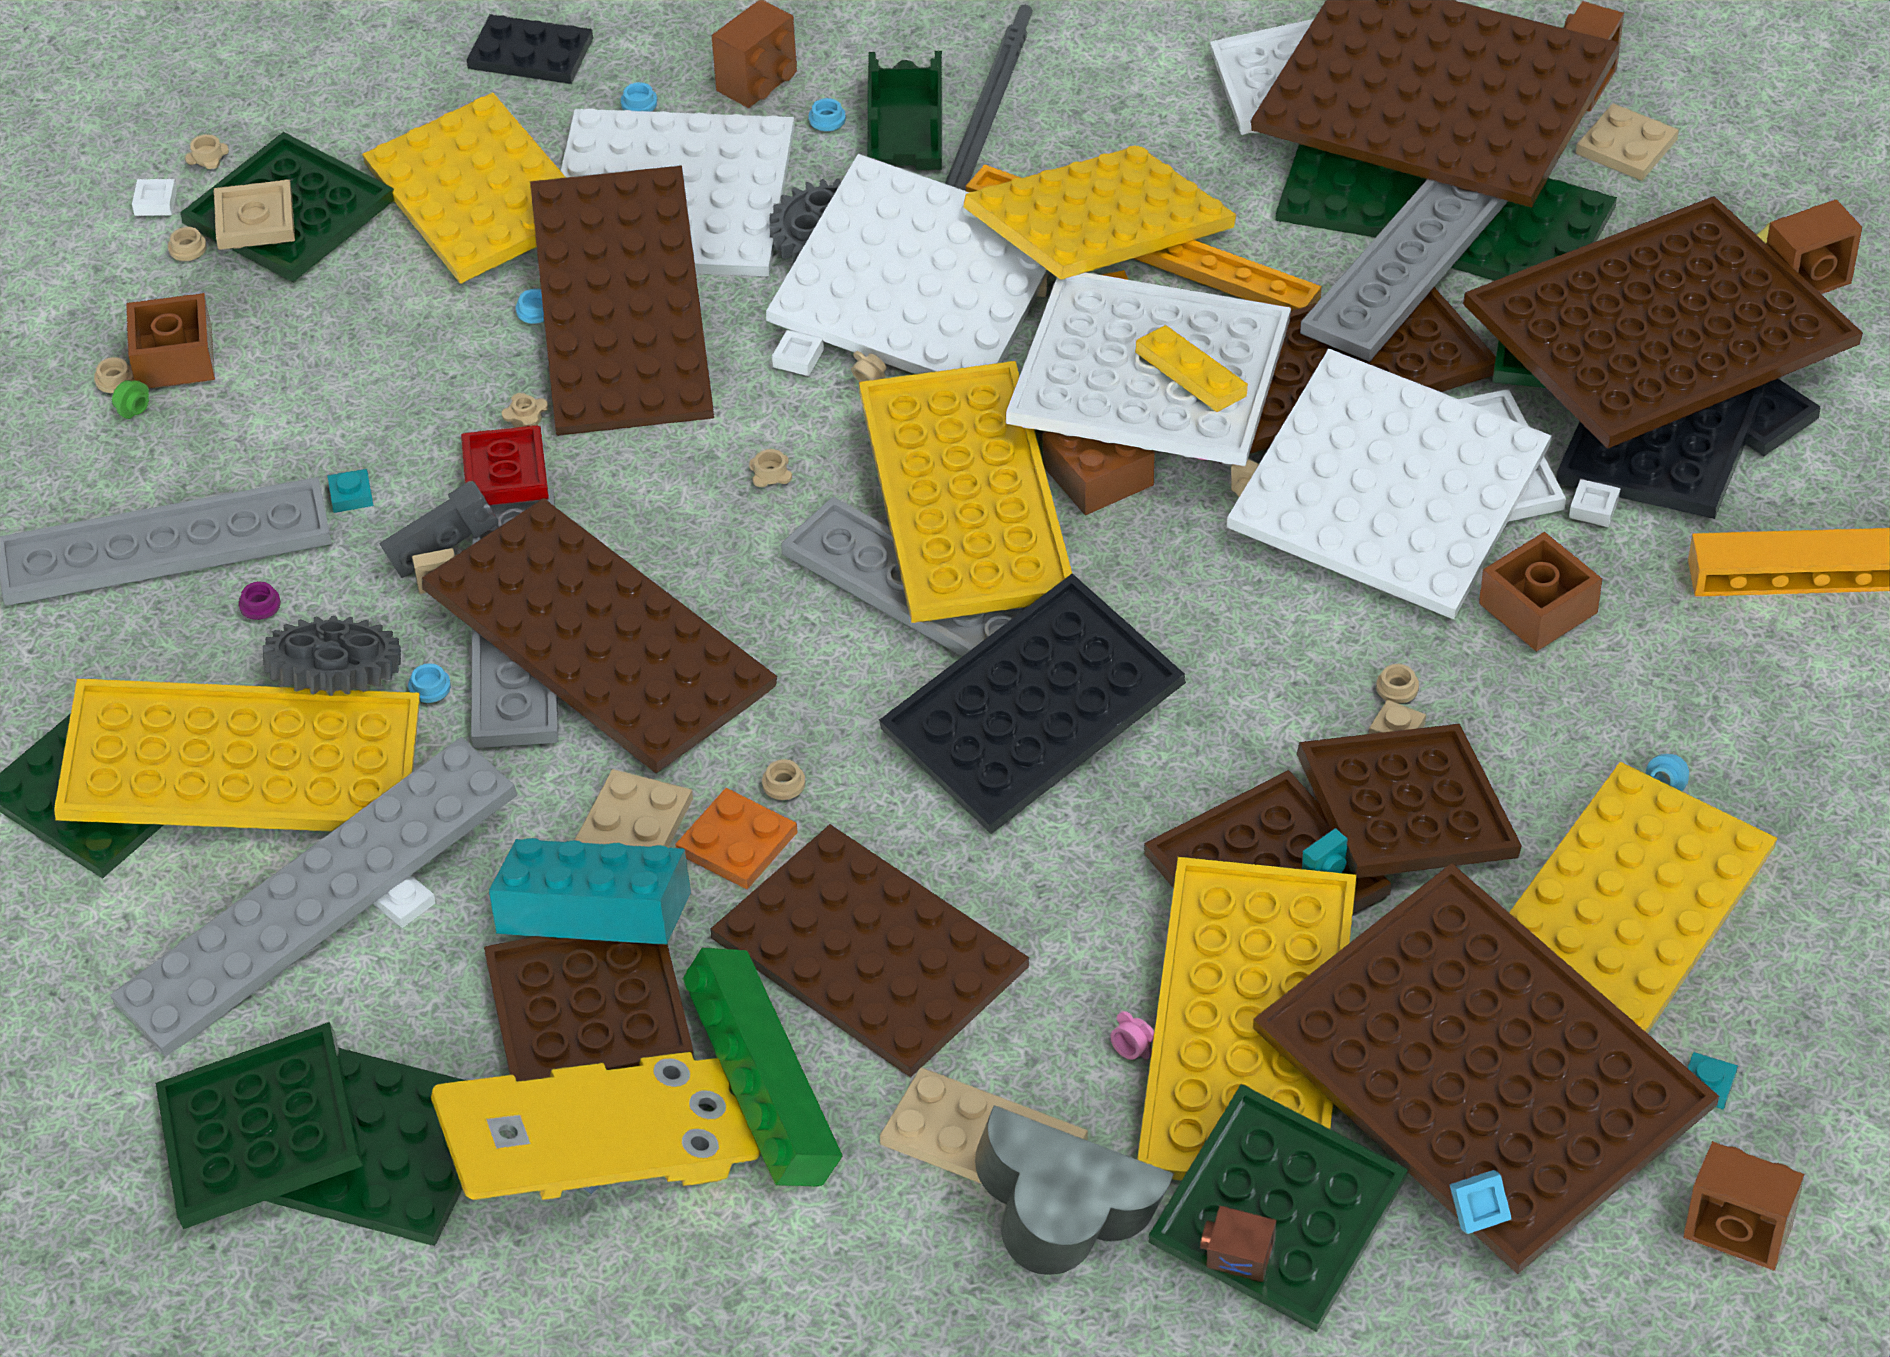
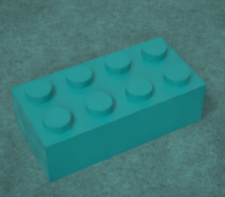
[489,838,691,944]

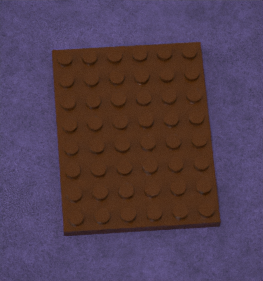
[1251,0,1619,207]
[1463,196,1863,449]
[1253,863,1719,1274]

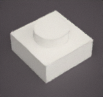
[132,179,177,216]
[771,330,824,376]
[1569,479,1620,527]
[373,875,436,928]

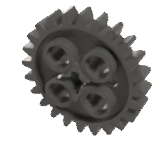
[769,179,841,264]
[263,616,401,696]

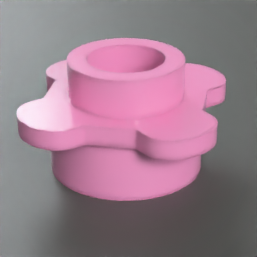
[1110,1011,1154,1060]

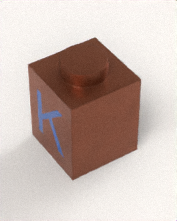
[1200,1206,1276,1282]

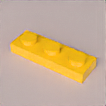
[1135,325,1248,412]

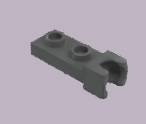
[379,481,499,578]

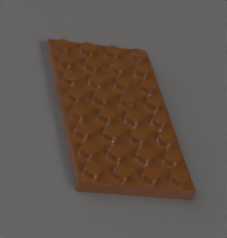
[530,165,714,436]
[1219,287,1496,464]
[422,498,777,774]

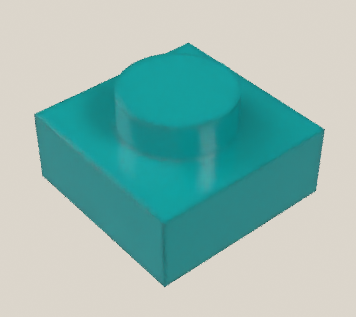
[327,469,374,513]
[1302,828,1348,873]
[1688,1052,1738,1110]

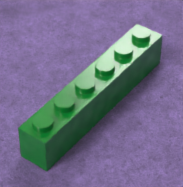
[682,947,843,1187]

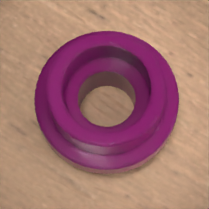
[238,581,281,620]

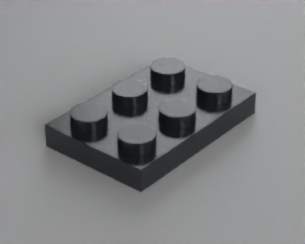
[467,14,593,84]
[1746,378,1820,456]

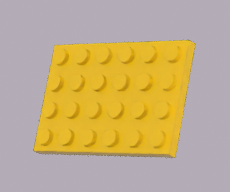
[362,92,566,284]
[963,145,1237,280]

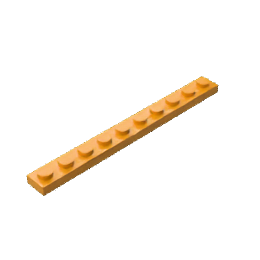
[966,164,1322,311]

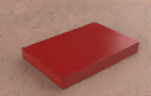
[461,425,549,505]

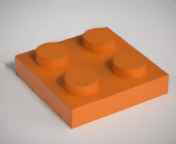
[675,788,798,890]

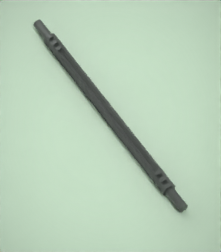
[945,5,1033,191]

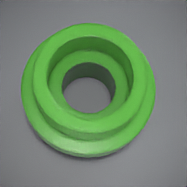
[112,380,149,419]

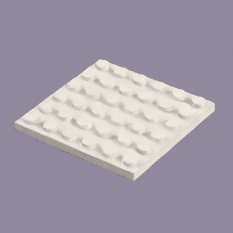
[561,109,795,276]
[766,154,1050,374]
[1006,272,1291,466]
[1226,349,1552,619]

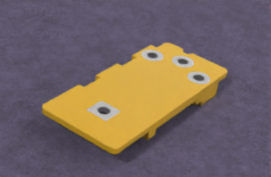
[431,1052,760,1200]

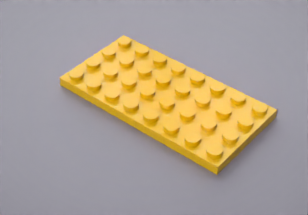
[859,361,1072,623]
[54,678,420,831]
[1509,762,1777,1033]
[1137,857,1356,1181]

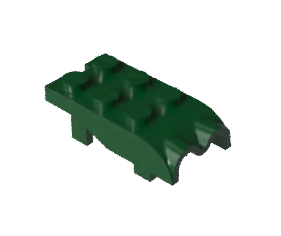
[867,51,942,170]

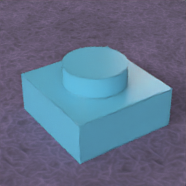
[1450,1170,1512,1234]

